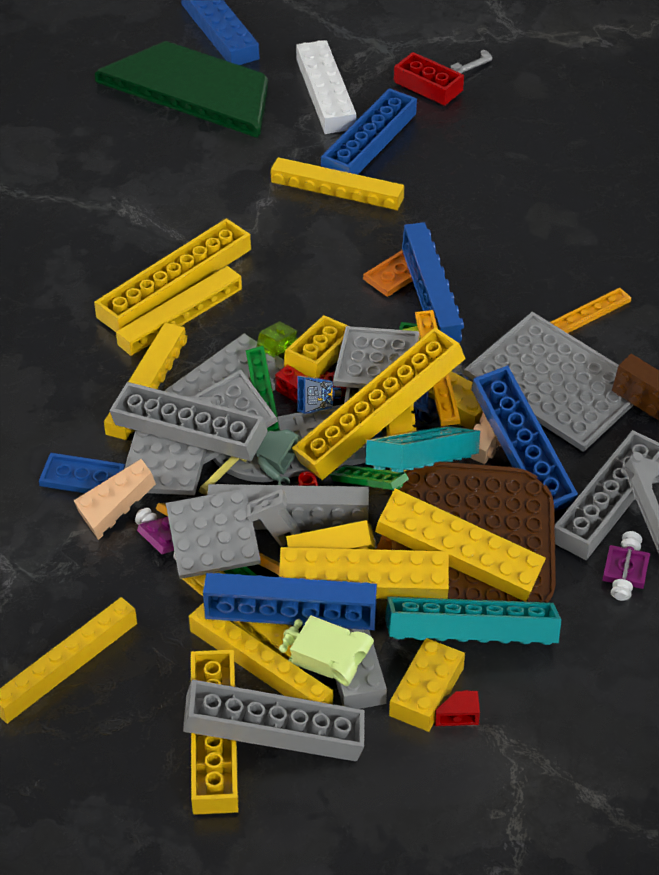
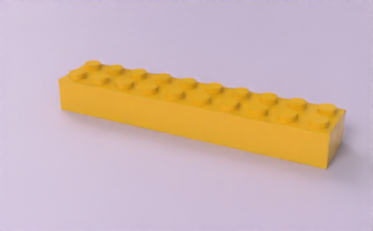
[94,218,251,332]
[292,328,465,480]

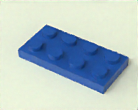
[39,453,125,493]

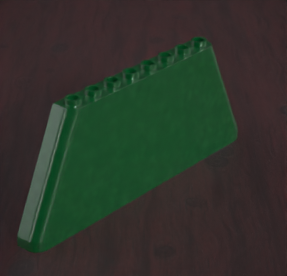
[95,41,268,138]

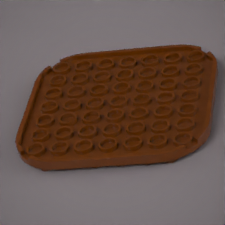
[391,462,556,603]

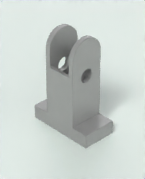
[247,489,301,547]

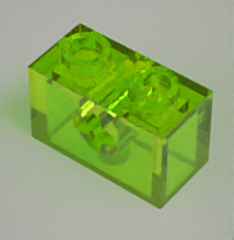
[256,322,297,357]

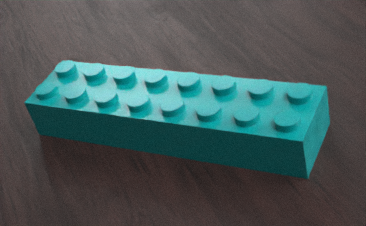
[366,426,480,472]
[385,596,561,645]

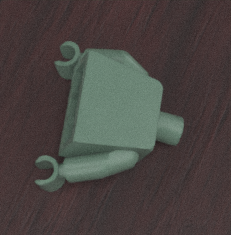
[256,429,302,485]

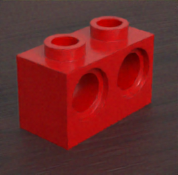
[275,364,308,403]

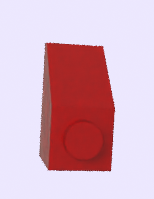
[435,690,480,726]

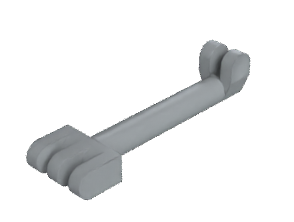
[451,50,492,73]

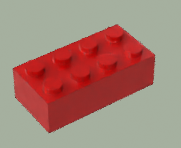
[394,52,464,105]

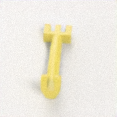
[199,456,247,495]

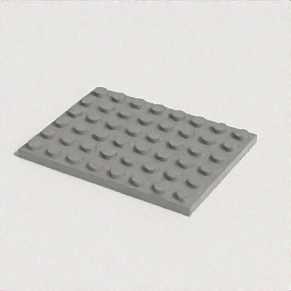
[464,312,633,452]

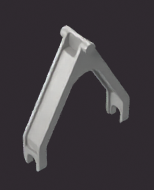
[621,452,659,553]

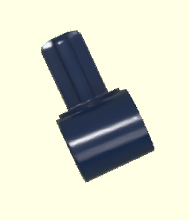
[411,391,439,424]

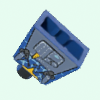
[297,376,342,414]

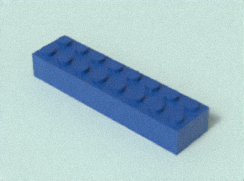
[181,0,259,65]
[321,88,417,175]
[402,222,464,343]
[471,365,578,512]
[203,573,377,630]

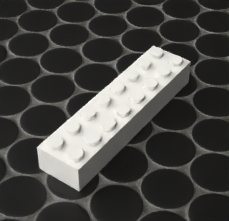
[296,40,356,134]

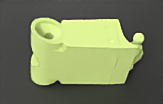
[279,615,374,686]

